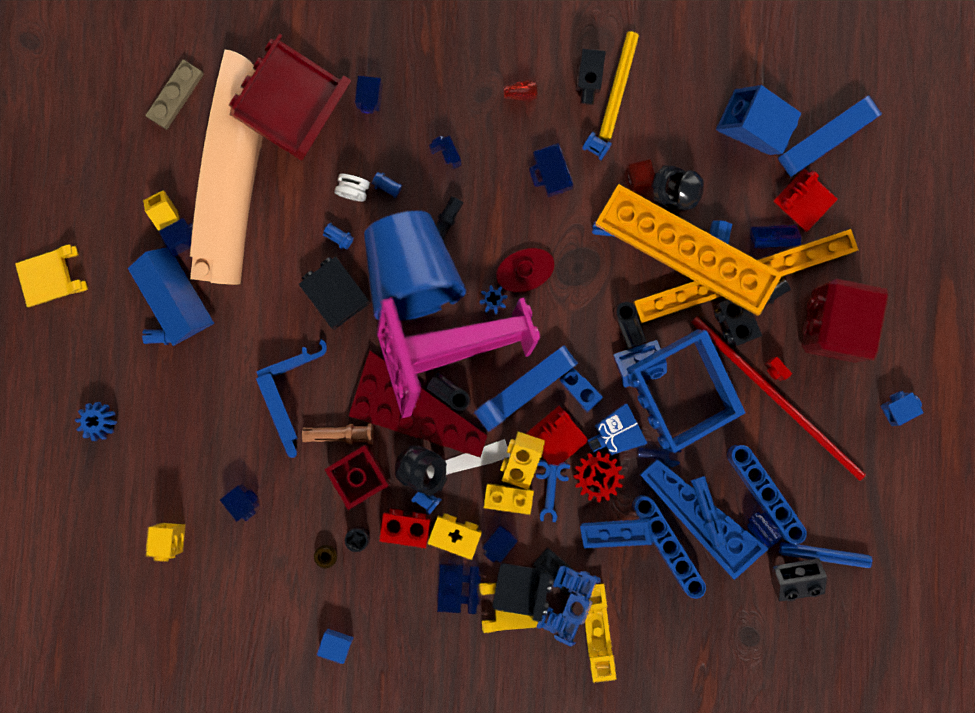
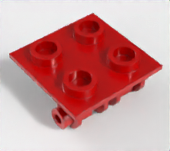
[773,168,838,232]
[526,405,588,465]

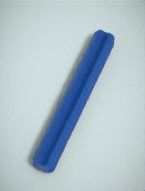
[779,542,872,568]

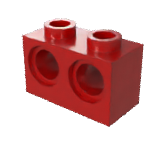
[379,508,431,548]

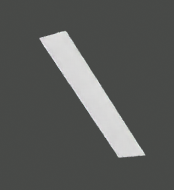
[426,439,510,479]

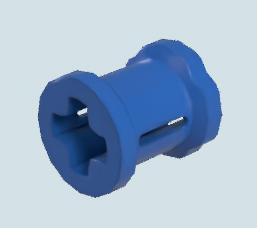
[582,131,612,161]
[411,492,442,515]

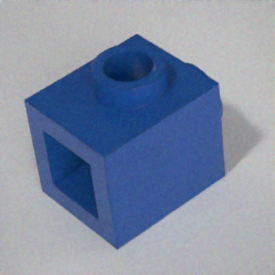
[880,391,924,426]

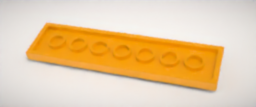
[595,184,783,316]

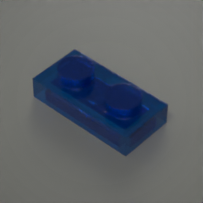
[750,224,802,248]

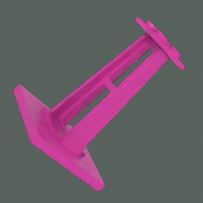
[377,298,540,418]

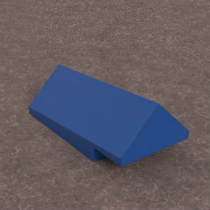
[128,247,214,346]

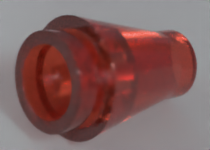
[504,79,537,102]

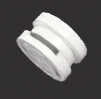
[334,174,370,201]

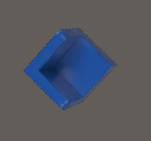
[317,629,354,664]

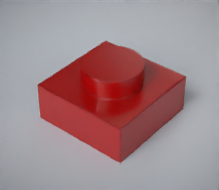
[765,357,792,381]

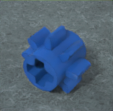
[479,285,508,314]

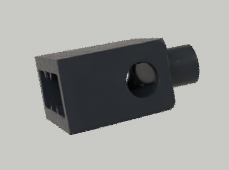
[576,49,606,105]

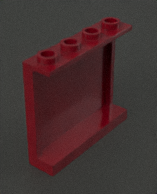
[229,34,351,161]

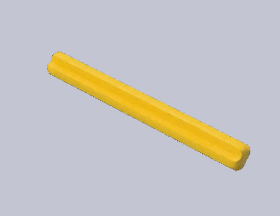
[599,31,639,141]

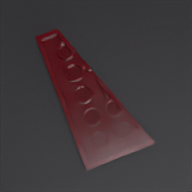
[349,351,487,458]

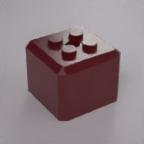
[802,279,888,363]

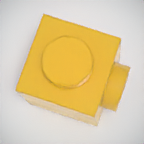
[143,190,180,232]

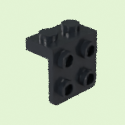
[492,563,553,622]

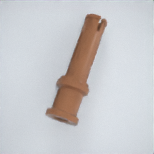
[302,424,374,445]

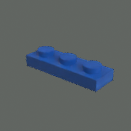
[580,519,654,548]

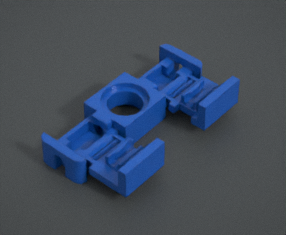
[537,566,601,646]

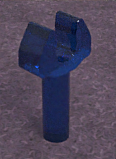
[637,448,681,468]

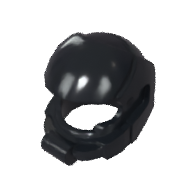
[651,165,704,210]
[394,446,448,496]

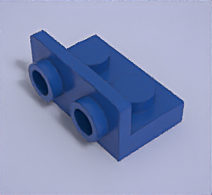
[613,340,667,387]

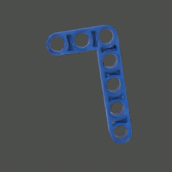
[474,345,578,431]

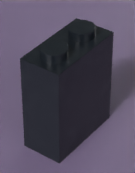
[299,256,371,330]

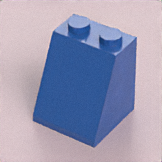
[716,85,801,155]

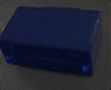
[529,143,574,198]

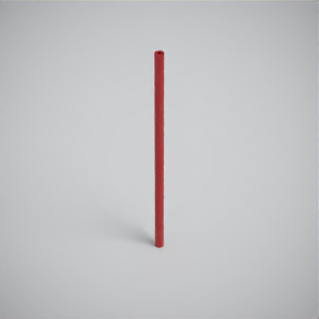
[691,316,866,481]

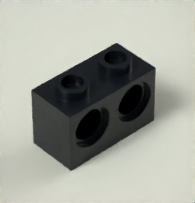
[714,300,762,347]

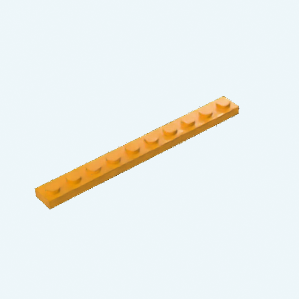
[633,229,859,324]

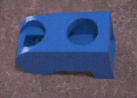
[559,368,603,413]

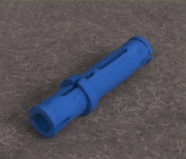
[691,476,728,548]

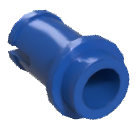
[372,172,402,198]
[323,223,354,249]
[142,329,171,345]

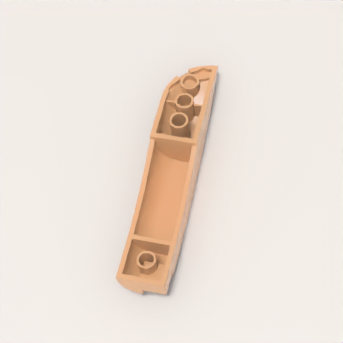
[190,49,263,285]

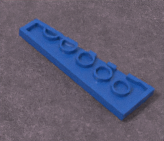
[639,459,768,580]

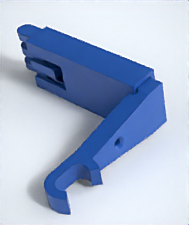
[256,339,327,458]

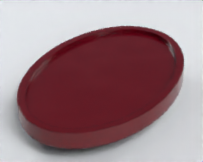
[496,248,555,293]

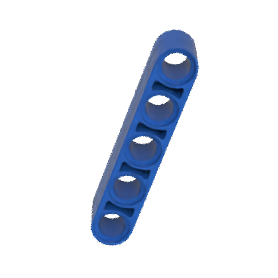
[778,95,882,177]
[727,445,807,544]
[632,495,706,599]

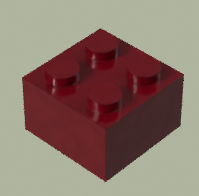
[324,445,391,510]

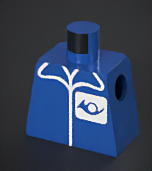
[587,404,647,455]

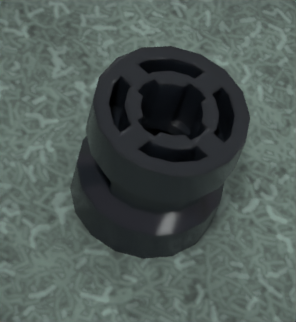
[345,527,370,552]

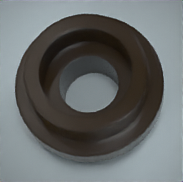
[314,545,337,569]

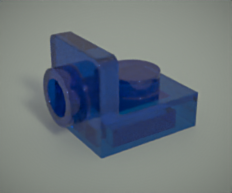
[429,135,462,169]

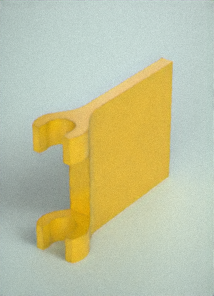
[15,245,88,307]
[479,583,538,633]

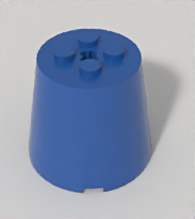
[364,211,466,321]

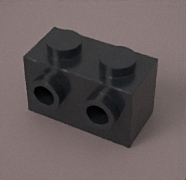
[772,558,827,602]

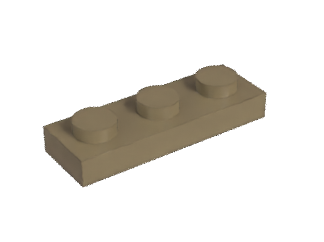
[145,60,204,130]

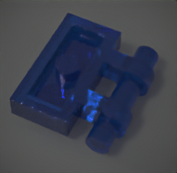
[437,564,481,614]

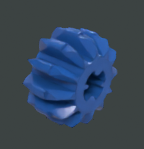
[75,402,117,441]

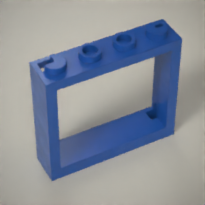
[627,329,745,453]

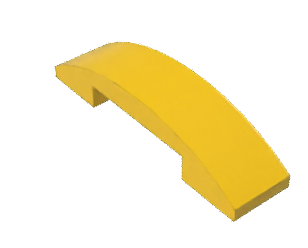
[582,584,616,682]

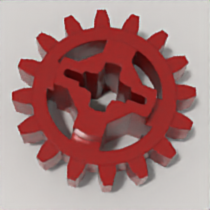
[573,451,624,502]

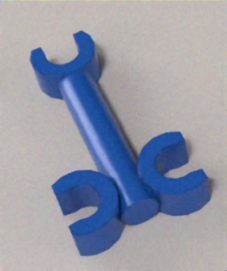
[536,460,570,522]

